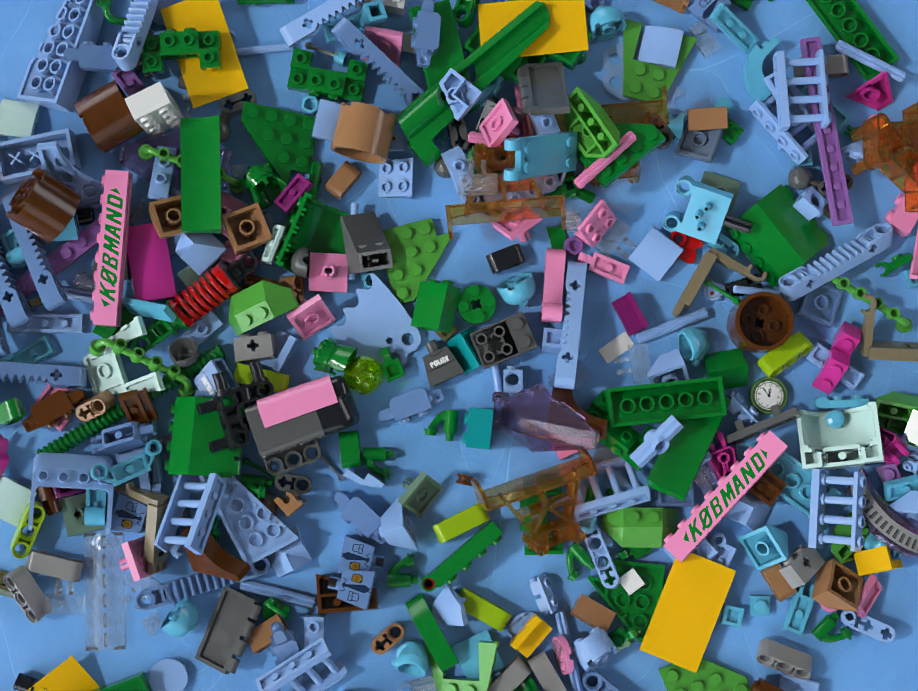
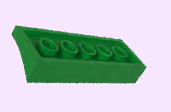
[408,0,477,114]
[806,0,899,82]
[180,115,221,233]
[603,376,727,428]
[647,397,731,501]

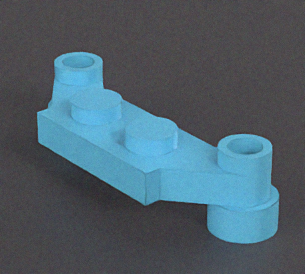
[90,440,162,487]

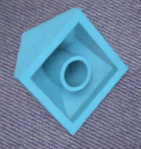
[738,524,789,571]

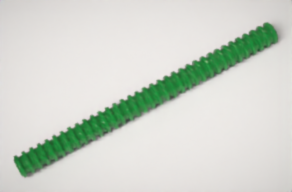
[37,344,226,454]

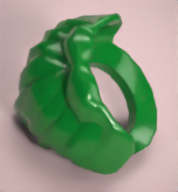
[262,597,290,621]

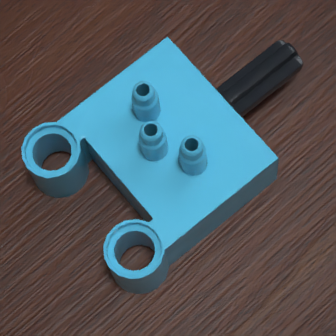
[663,175,753,245]

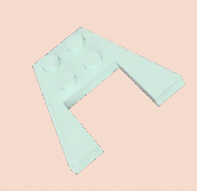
[83,316,165,395]

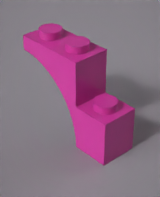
[812,321,862,395]

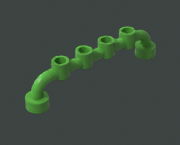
[138,144,245,195]
[831,277,913,333]
[89,338,195,397]

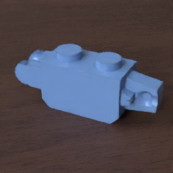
[411,0,441,68]
[63,41,119,72]
[377,388,444,424]
[91,422,158,455]
[334,491,386,545]
[269,622,303,682]

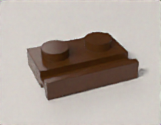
[118,387,159,424]
[749,470,787,507]

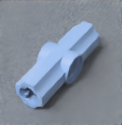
[630,415,683,468]

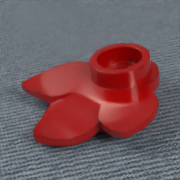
[670,231,703,264]

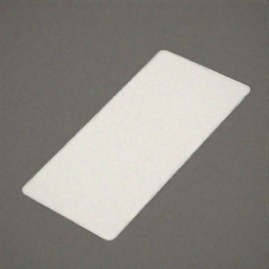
[598,332,634,363]

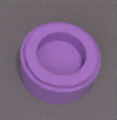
[563,236,583,256]

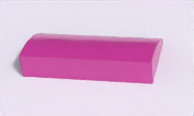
[127,223,176,302]

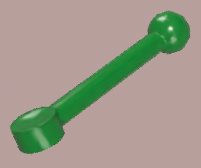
[704,280,740,304]
[242,457,277,480]

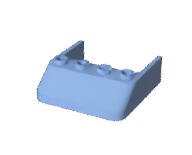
[28,452,114,534]

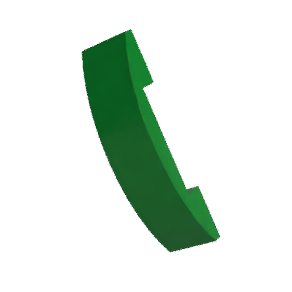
[405,594,460,672]

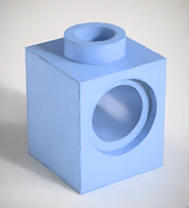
[793,186,828,221]
[503,366,523,394]

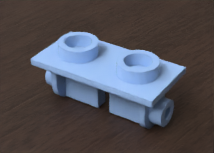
[726,390,760,427]
[529,573,559,615]

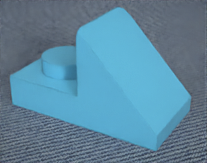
[653,105,685,143]

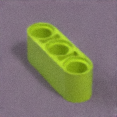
[757,331,814,379]
[234,363,291,392]
[10,501,45,559]
[432,502,491,544]
[459,587,512,632]

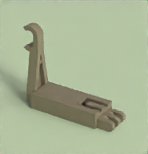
[672,247,767,317]
[858,293,918,362]
[114,482,171,575]

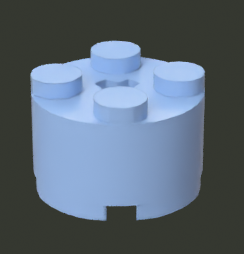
[572,626,618,672]

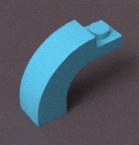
[322,0,388,44]
[742,37,780,103]

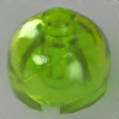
[344,356,384,395]

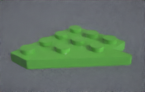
[383,218,453,304]
[658,658,751,691]

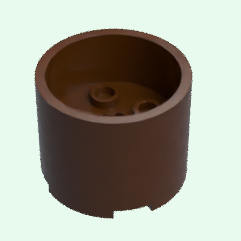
[74,80,145,153]
[6,167,81,243]
[726,292,794,354]

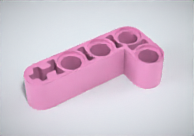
[540,248,566,323]

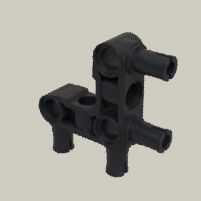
[196,360,274,453]

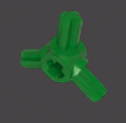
[543,171,596,206]

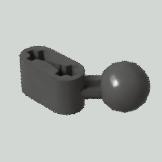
[219,90,257,143]
[434,118,469,178]
[788,166,853,199]

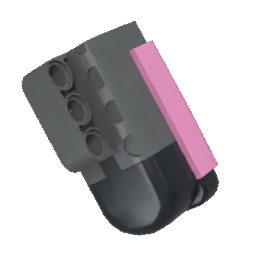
[244,375,360,475]

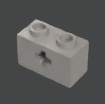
[233,331,277,363]
[778,545,826,589]

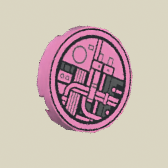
[552,635,574,675]

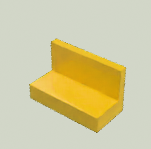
[853,545,903,576]
[509,613,553,658]

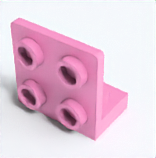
[574,199,617,248]

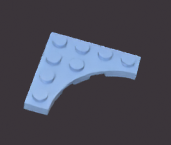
[36,141,133,209]

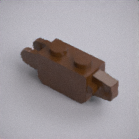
[22,389,88,432]

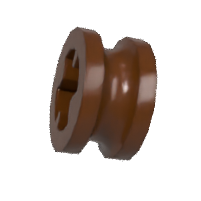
[456,473,474,486]

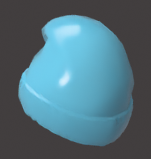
[678,327,710,367]
[391,641,429,677]

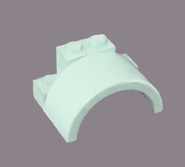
[797,402,885,470]

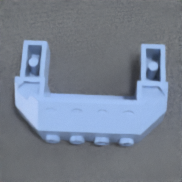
[441,113,567,219]

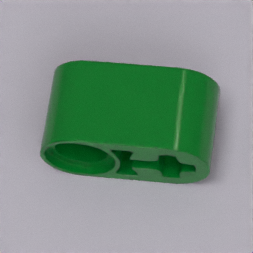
[339,430,362,469]

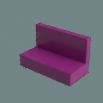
[274,173,314,215]
[611,292,649,336]

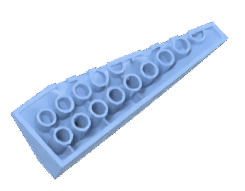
[17,0,104,113]

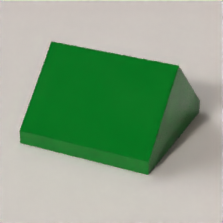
[703,348,748,390]

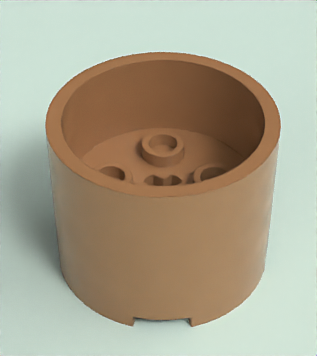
[330,102,397,164]

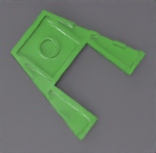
[623,19,697,106]
[425,641,500,691]

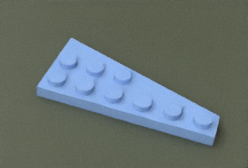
[199,475,299,565]

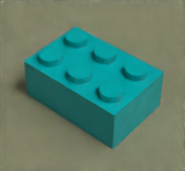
[462,408,493,450]

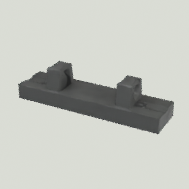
[724,404,802,446]

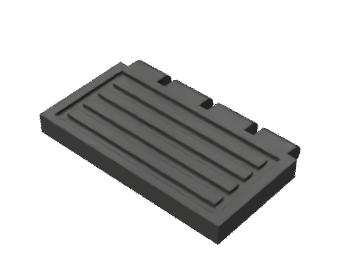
[517,62,570,115]
[195,586,262,674]

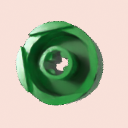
[457,285,496,325]

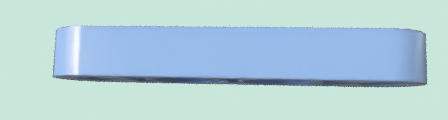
[581,522,620,589]

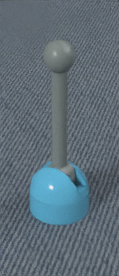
[305,42,349,67]

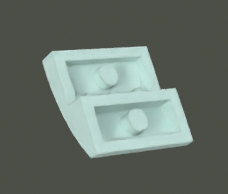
[0,99,41,138]
[260,225,286,265]
[0,474,37,527]

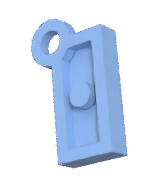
[711,533,737,568]

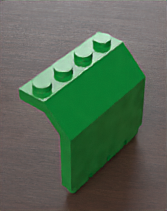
[725,184,830,288]
[274,192,350,282]
[165,396,247,479]

